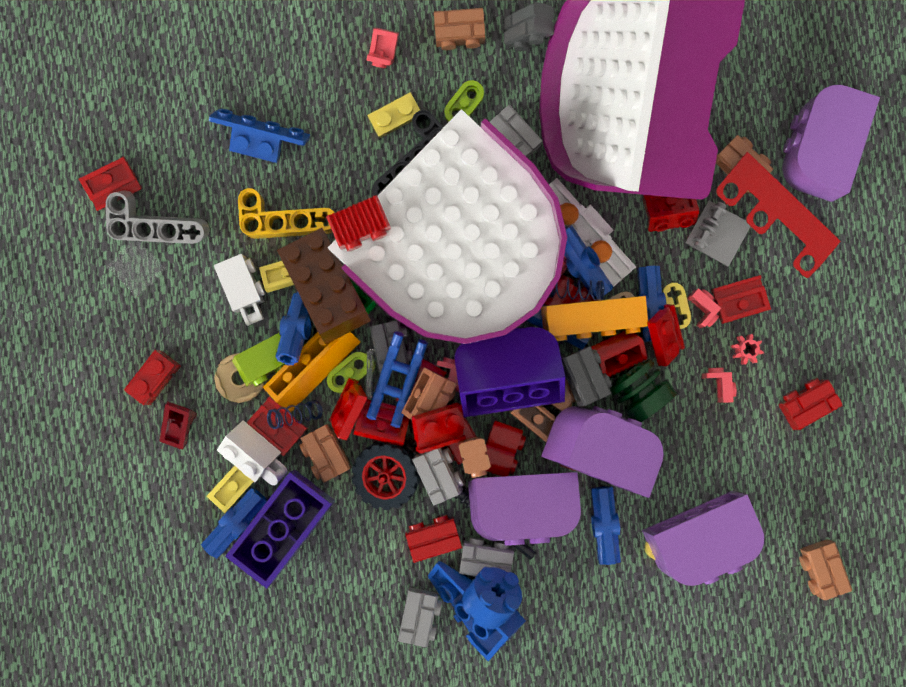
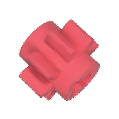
[730,334,764,365]

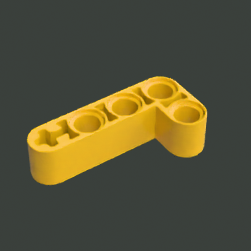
[238,188,335,239]

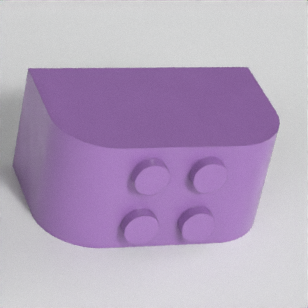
[782,85,880,202]
[541,406,663,498]
[468,472,581,546]
[642,491,764,586]

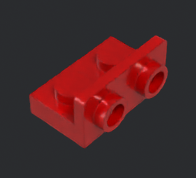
[643,195,699,232]

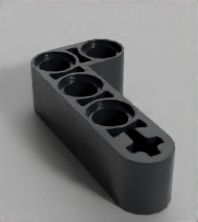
[373,110,444,196]

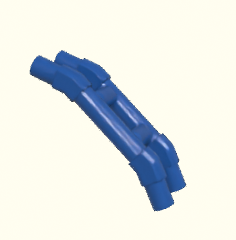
[366,331,428,428]

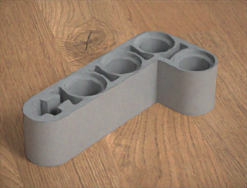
[106,190,210,244]

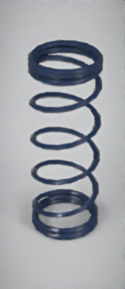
[548,280,605,301]
[267,400,323,429]

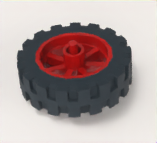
[352,441,420,510]

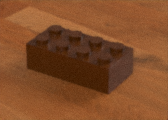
[277,228,371,344]

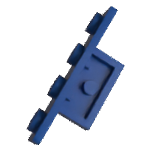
[209,109,310,163]

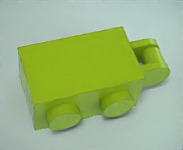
[232,333,285,387]

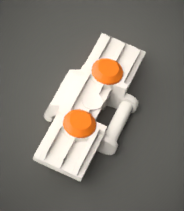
[549,178,636,287]

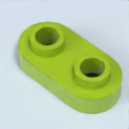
[444,80,484,122]
[327,352,372,393]

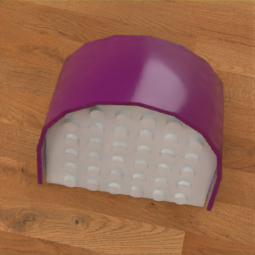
[539,0,745,200]
[328,109,567,344]

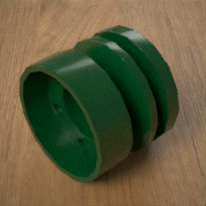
[610,359,677,422]

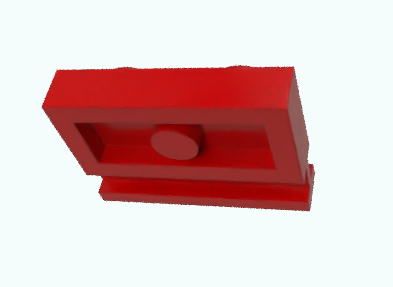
[79,156,142,211]
[711,275,771,324]
[647,304,685,367]
[329,378,368,440]
[247,396,308,456]
[353,399,409,447]
[412,403,466,454]

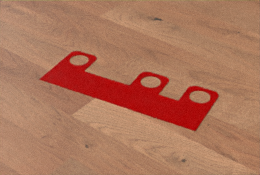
[716,152,841,278]

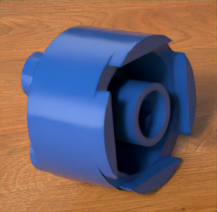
[462,567,522,629]

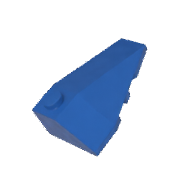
[428,561,526,661]

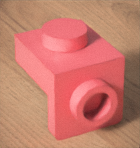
[366,27,399,68]
[687,288,721,328]
[436,357,459,392]
[701,368,737,403]

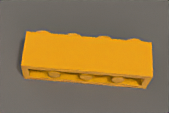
[541,296,648,341]
[263,332,360,412]

